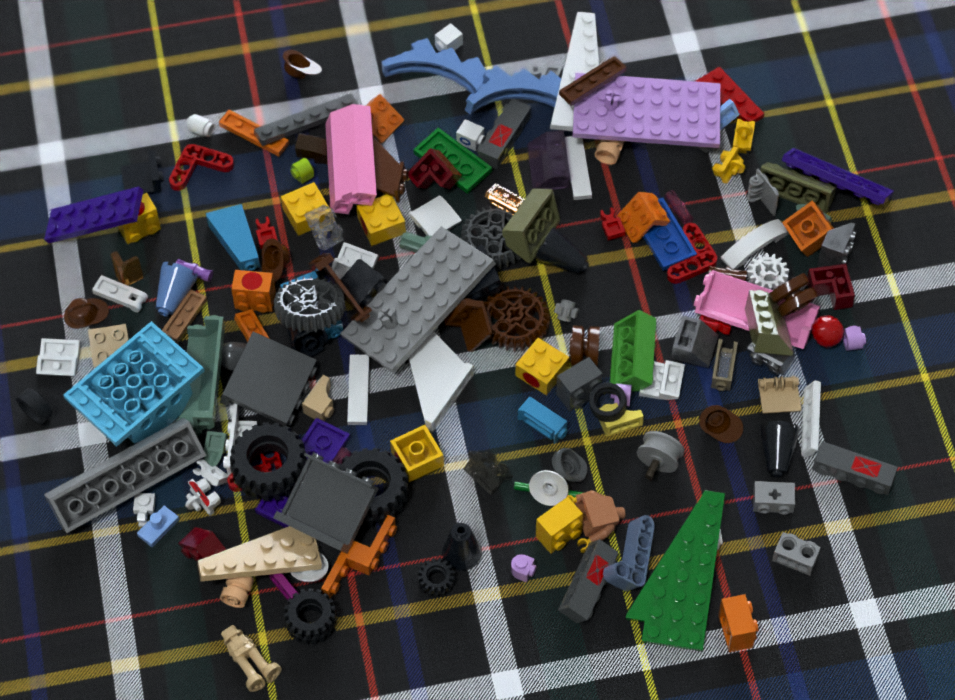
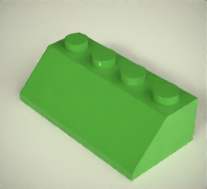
[610,310,656,391]

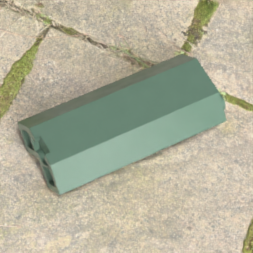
[176,315,225,436]

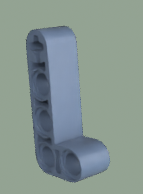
[603,515,654,592]

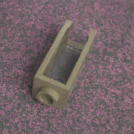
[711,339,738,391]

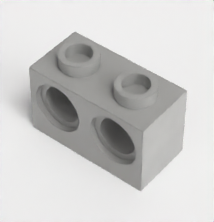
[772,532,821,576]

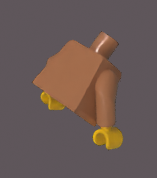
[567,490,625,553]

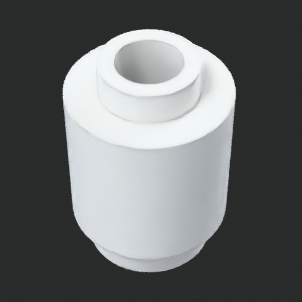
[186,114,215,137]

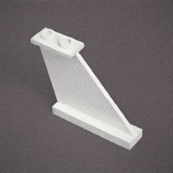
[408,331,474,433]

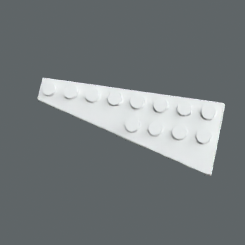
[550,12,599,131]

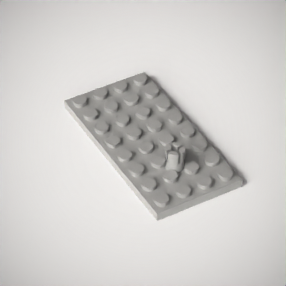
[340,226,496,373]

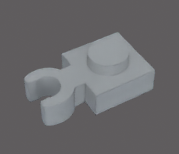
[530,64,563,79]

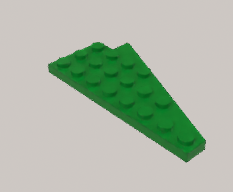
[626,490,725,652]

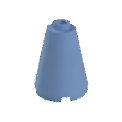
[155,262,198,317]

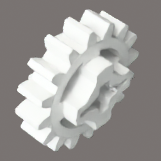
[747,253,789,289]

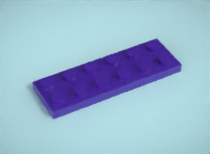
[782,148,894,205]
[44,186,144,243]
[255,418,350,528]

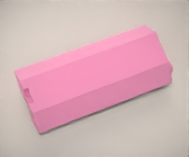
[325,104,377,214]
[694,270,821,349]

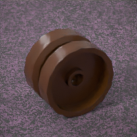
[768,273,818,318]
[569,325,600,367]

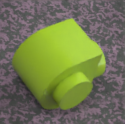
[290,158,314,184]

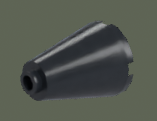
[535,227,589,274]
[287,327,328,357]
[760,421,800,478]
[442,523,482,571]

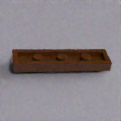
[559,56,627,106]

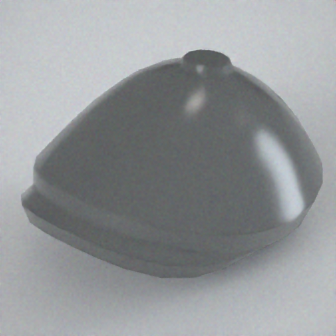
[221,342,247,371]
[552,448,588,482]

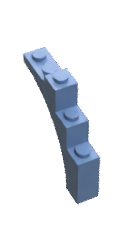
[381,38,486,94]
[465,65,561,114]

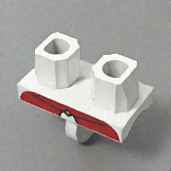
[185,478,221,516]

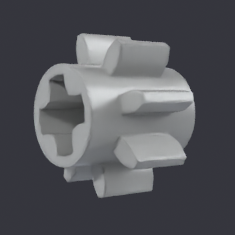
[554,299,579,322]

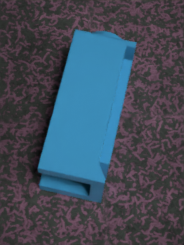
[518,396,568,444]

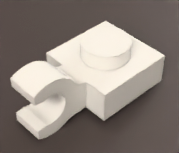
[193,459,229,486]
[133,493,156,527]

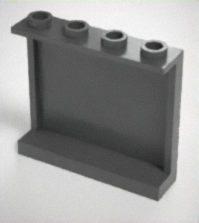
[220,331,317,427]
[273,452,379,554]

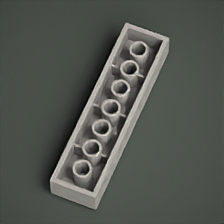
[44,418,206,533]

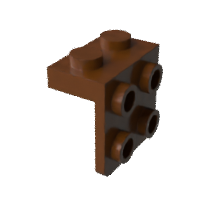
[444,298,492,352]

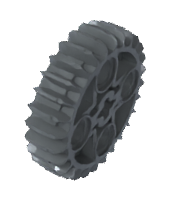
[461,205,521,269]
[274,277,345,333]

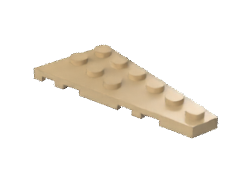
[198,526,322,581]

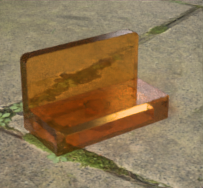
[485,183,525,214]
[110,251,143,286]

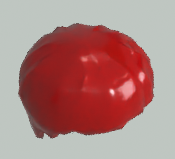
[811,315,844,349]

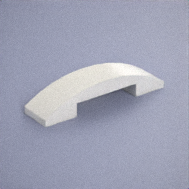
[721,219,789,270]

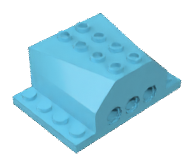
[63,321,205,447]

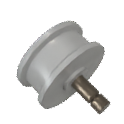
[637,431,685,480]

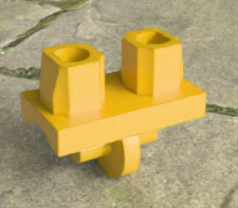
[733,119,755,153]
[712,147,746,184]

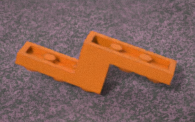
[321,515,397,599]

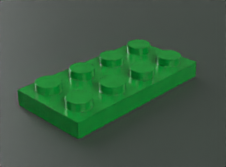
[413,128,492,194]

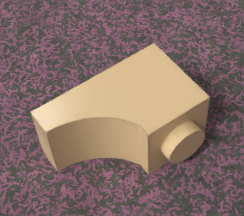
[302,375,334,421]

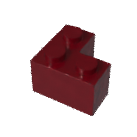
[408,148,462,189]
[807,264,855,310]
[178,527,226,561]

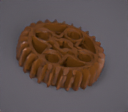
[484,285,550,352]

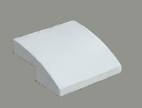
[409,196,462,236]
[331,242,379,280]
[36,338,81,377]
[639,360,685,400]

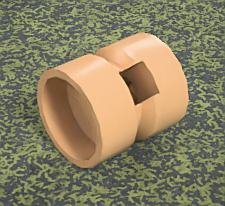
[595,139,625,165]
[220,576,254,608]

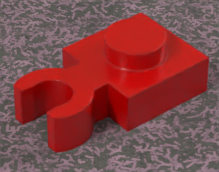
[600,207,626,240]
[256,216,278,249]
[699,315,731,335]

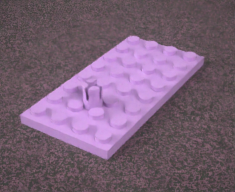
[572,73,720,148]

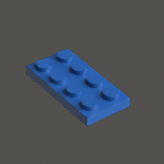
[643,197,697,271]

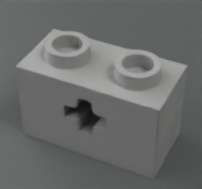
[753,481,795,515]

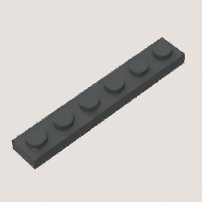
[254,93,359,146]

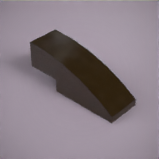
[295,133,328,165]

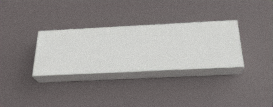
[564,136,592,200]
[347,355,369,425]
[801,380,821,458]

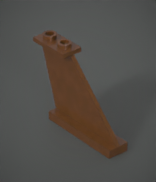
[372,136,408,202]
[308,253,372,322]

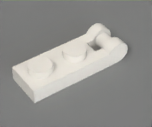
[92,275,148,313]

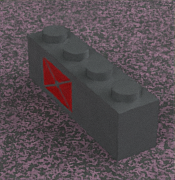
[477,98,531,170]
[812,441,897,495]
[558,539,618,623]

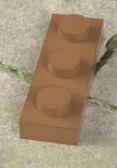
[162,289,207,344]

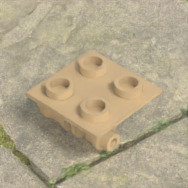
[88,324,129,367]
[758,376,801,414]

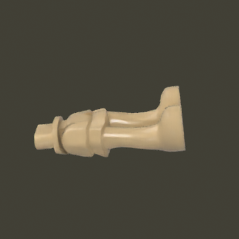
[221,625,282,692]

